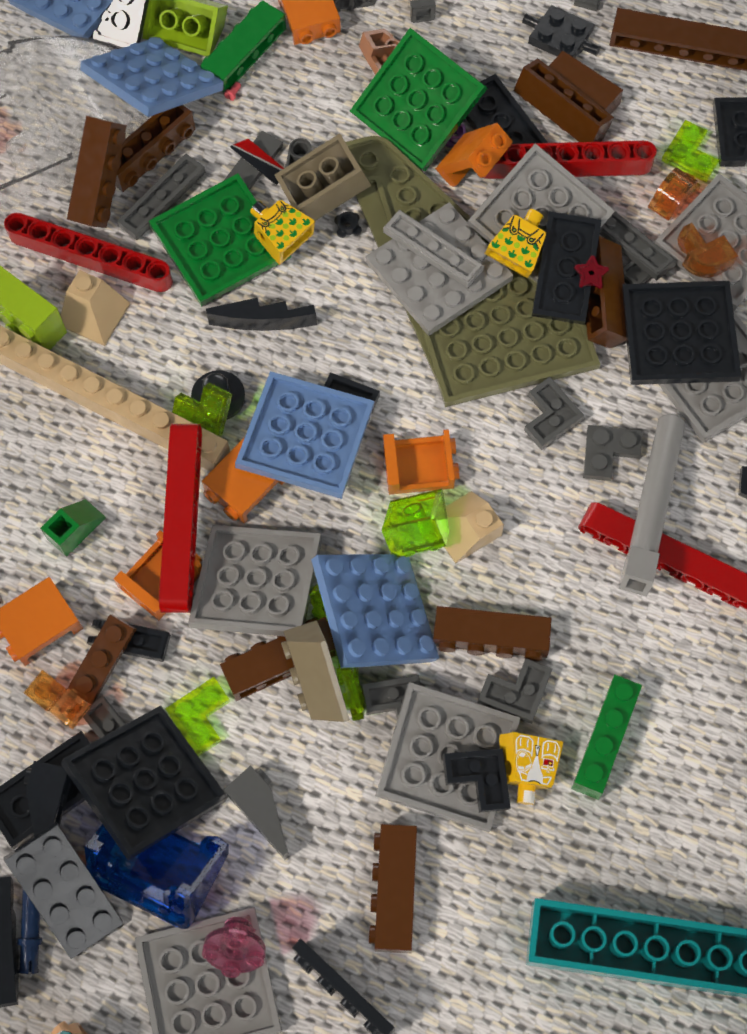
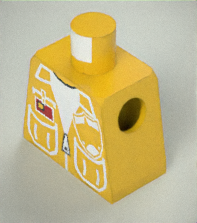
[499,732,563,805]

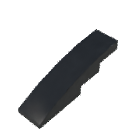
[206,298,317,331]
[0,876,19,1008]

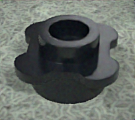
[334,212,362,238]

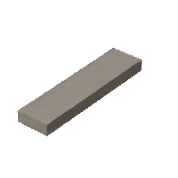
[383,210,484,288]

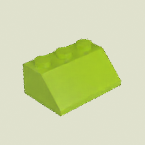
[142,0,228,56]

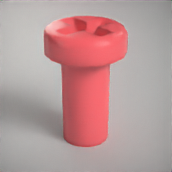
[224,82,241,101]

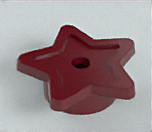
[574,255,609,289]

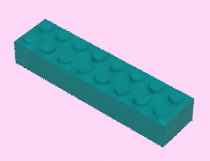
[526,898,747,998]

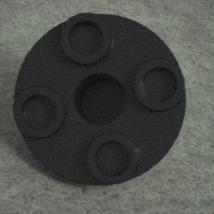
[191,370,245,422]

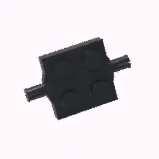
[522,5,601,58]

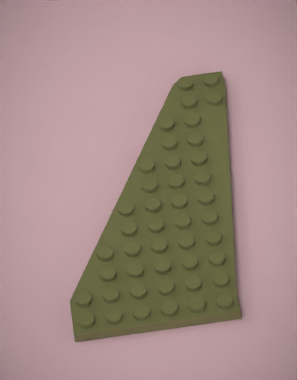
[346,136,600,407]

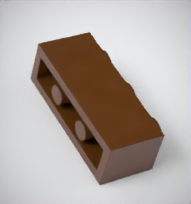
[549,51,623,114]

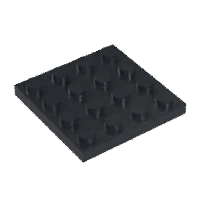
[622,281,742,385]
[61,705,228,861]

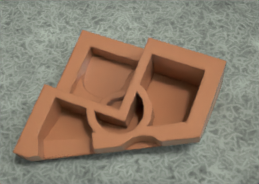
[359,29,400,75]

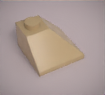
[61,270,130,346]
[425,491,504,564]

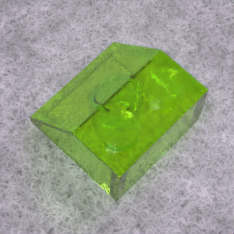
[381,489,449,557]

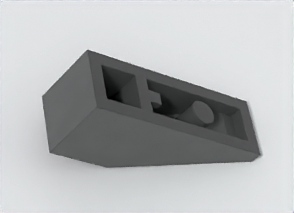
[224,765,289,860]

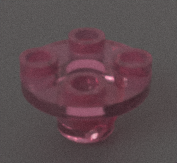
[202,917,266,978]

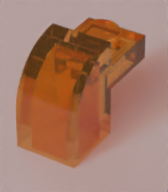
[648,167,701,221]
[677,223,738,278]
[23,670,91,730]

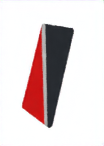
[230,139,284,185]

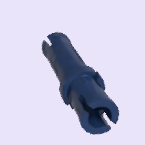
[17,889,42,974]

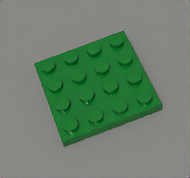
[350,28,488,172]
[149,173,291,307]

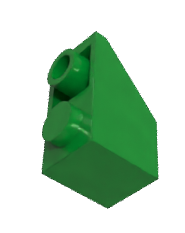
[40,499,106,557]

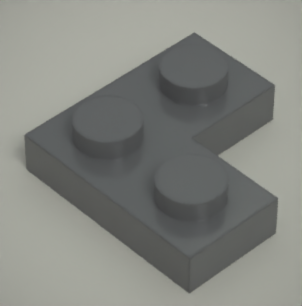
[524,377,584,450]
[583,425,642,481]
[478,658,553,724]
[361,675,421,719]

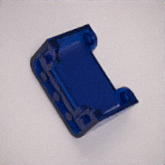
[84,824,229,929]

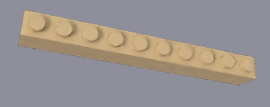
[0,325,230,472]

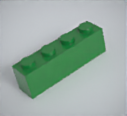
[200,0,287,92]
[571,674,642,800]

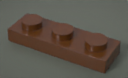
[67,614,137,704]

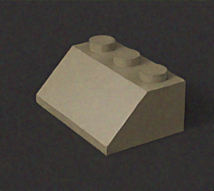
[275,134,371,221]
[281,620,350,722]

